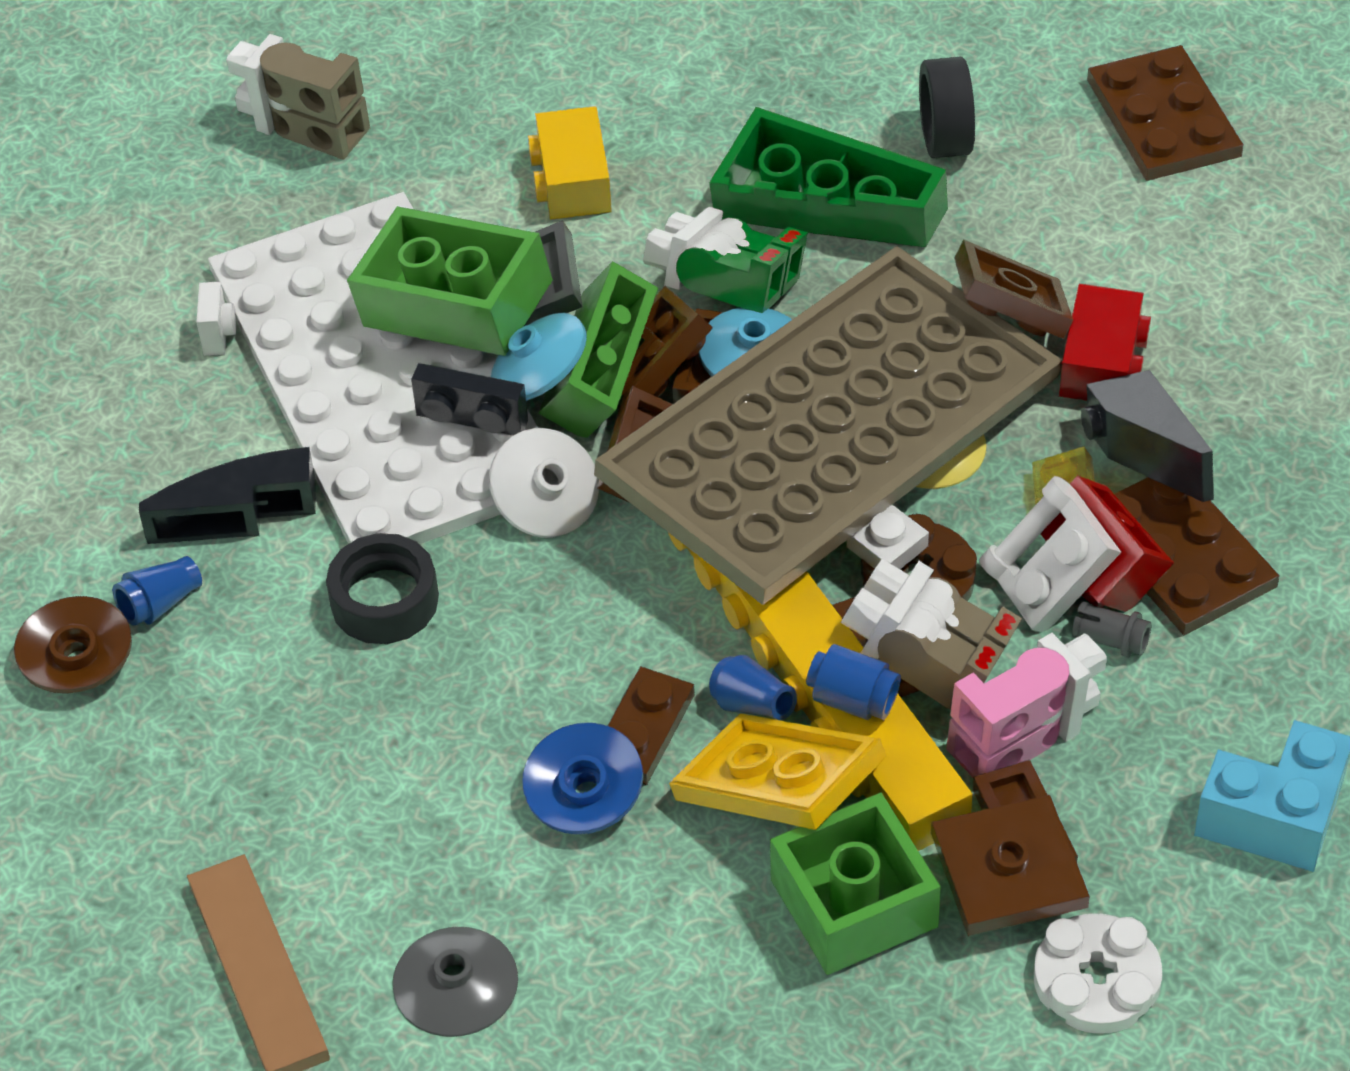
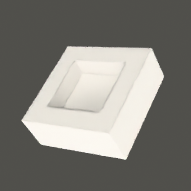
[196,281,236,356]
[847,505,929,569]

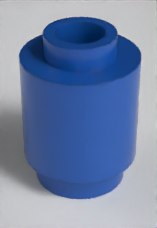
[806,644,901,720]

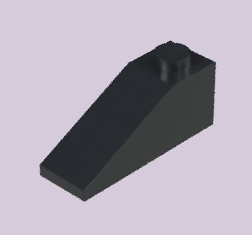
[1081,370,1214,502]

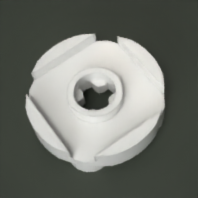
[1034,913,1162,1034]

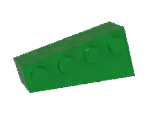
[709,107,948,247]

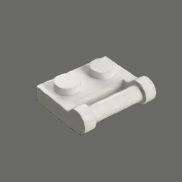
[979,476,1121,632]

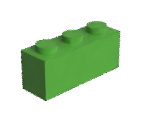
[538,261,658,438]

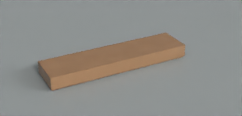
[187,854,330,1071]

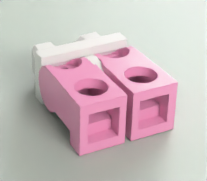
[946,633,1107,778]

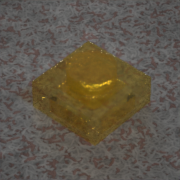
[1032,446,1095,505]

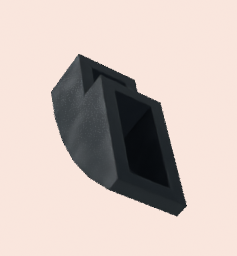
[139,447,316,544]

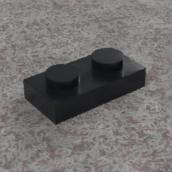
[411,363,528,436]

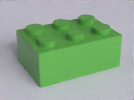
[347,206,553,356]

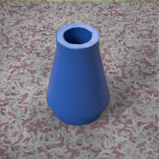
[112,556,202,626]
[709,655,797,720]

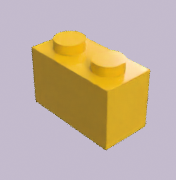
[528,106,612,220]

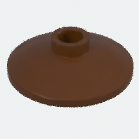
[14,596,132,694]

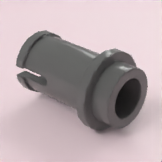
[1072,601,1152,658]

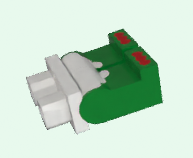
[643,207,808,313]

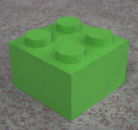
[770,792,941,975]

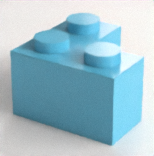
[1194,720,1350,872]

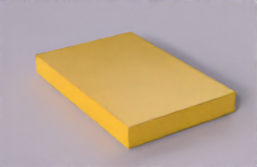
[669,713,886,830]

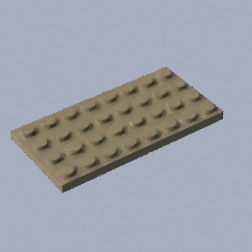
[594,246,1063,605]

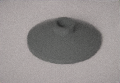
[393,927,518,1037]

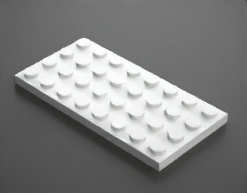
[208,192,558,544]

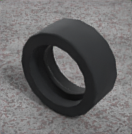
[919,56,975,158]
[326,533,439,644]

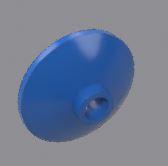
[522,723,643,834]

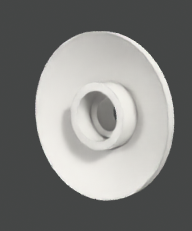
[489,428,599,538]

